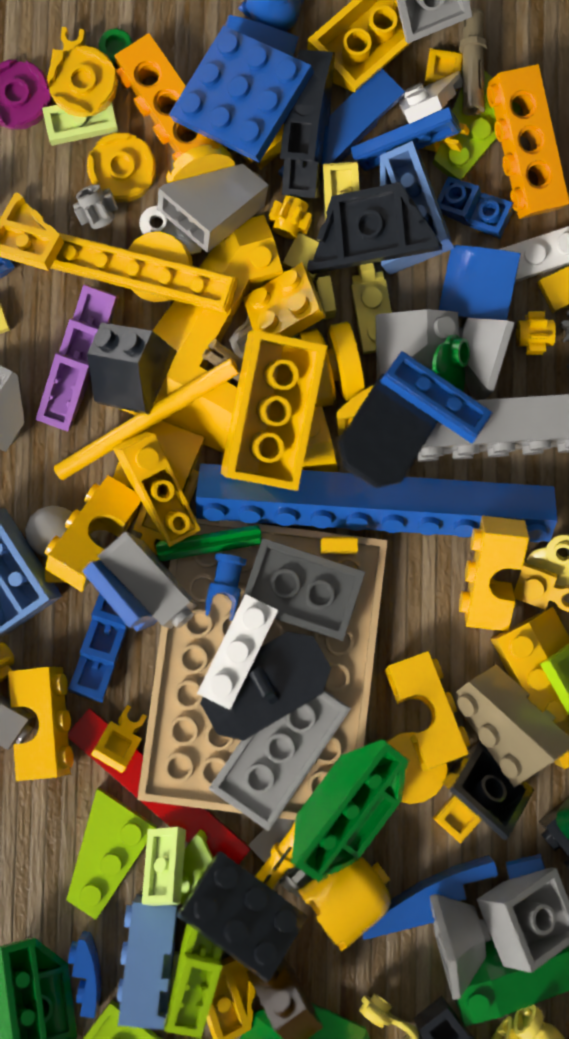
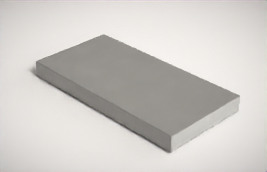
[208,690,351,831]

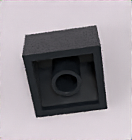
[87,322,177,415]
[443,741,534,840]

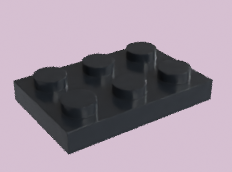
[176,851,308,981]

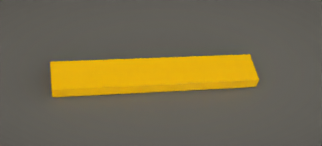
[51,232,239,314]

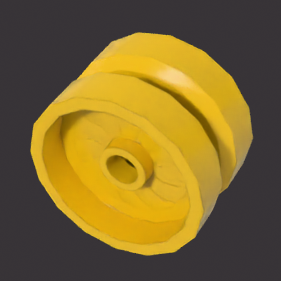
[299,321,365,407]

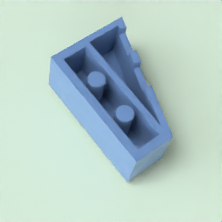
[380,141,454,275]
[0,508,63,637]
[117,895,179,1030]

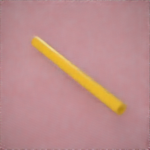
[54,358,240,480]

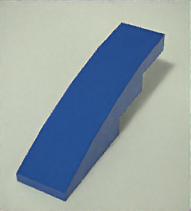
[278,69,405,181]
[68,593,129,703]
[362,855,498,940]

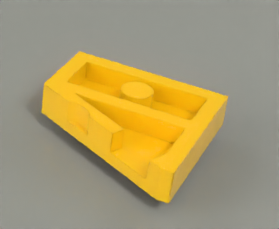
[0,192,64,271]
[207,956,255,1039]

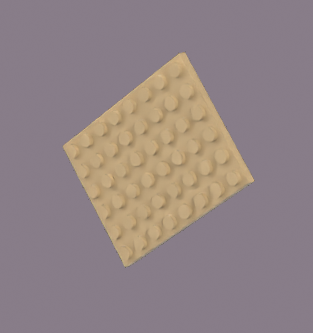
[137,516,387,820]

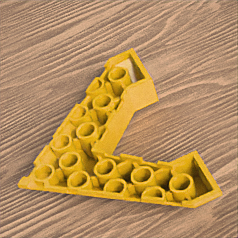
[119,215,338,472]

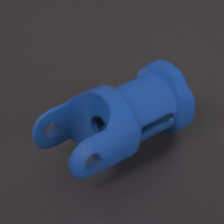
[205,553,247,621]

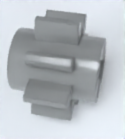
[73,184,118,229]

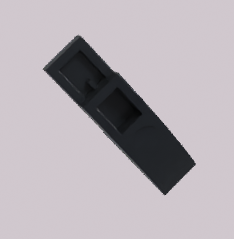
[280,50,335,198]

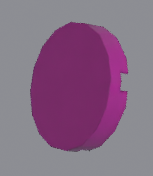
[0,59,51,130]

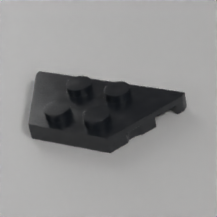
[307,182,442,274]

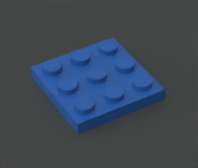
[169,25,314,163]

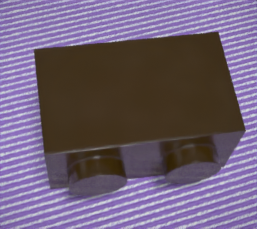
[247,958,323,1039]

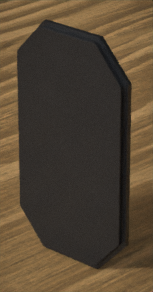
[338,373,438,488]
[200,632,331,741]

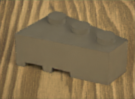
[452,665,569,787]

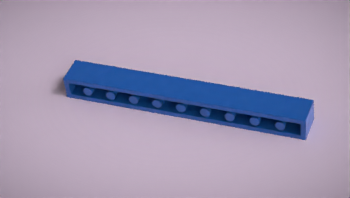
[196,463,557,542]

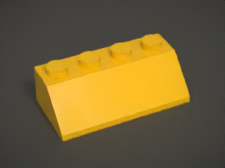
[307,0,412,93]
[220,330,327,491]
[490,606,569,769]

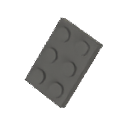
[241,538,365,641]

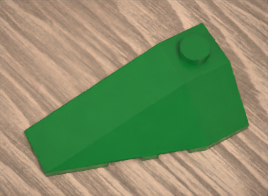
[455,936,569,1027]

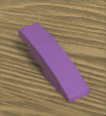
[35,284,119,431]

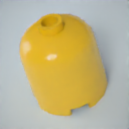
[298,857,391,951]

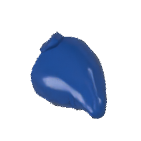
[238,0,304,31]

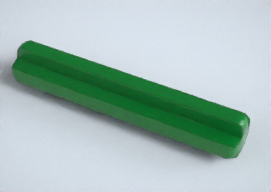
[156,525,262,561]

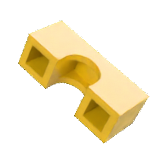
[45,475,142,592]
[459,516,529,632]
[385,651,470,772]
[8,667,74,781]

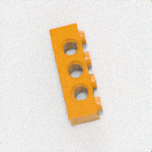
[114,33,227,161]
[487,64,569,219]

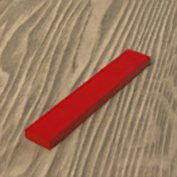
[68,708,251,864]

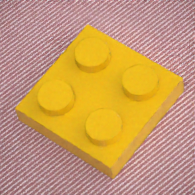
[243,263,326,338]

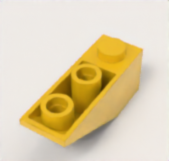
[113,432,201,547]

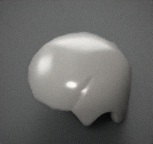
[25,506,72,558]

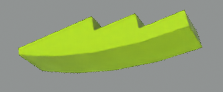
[164,872,223,1039]

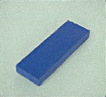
[351,107,461,171]
[380,350,493,444]

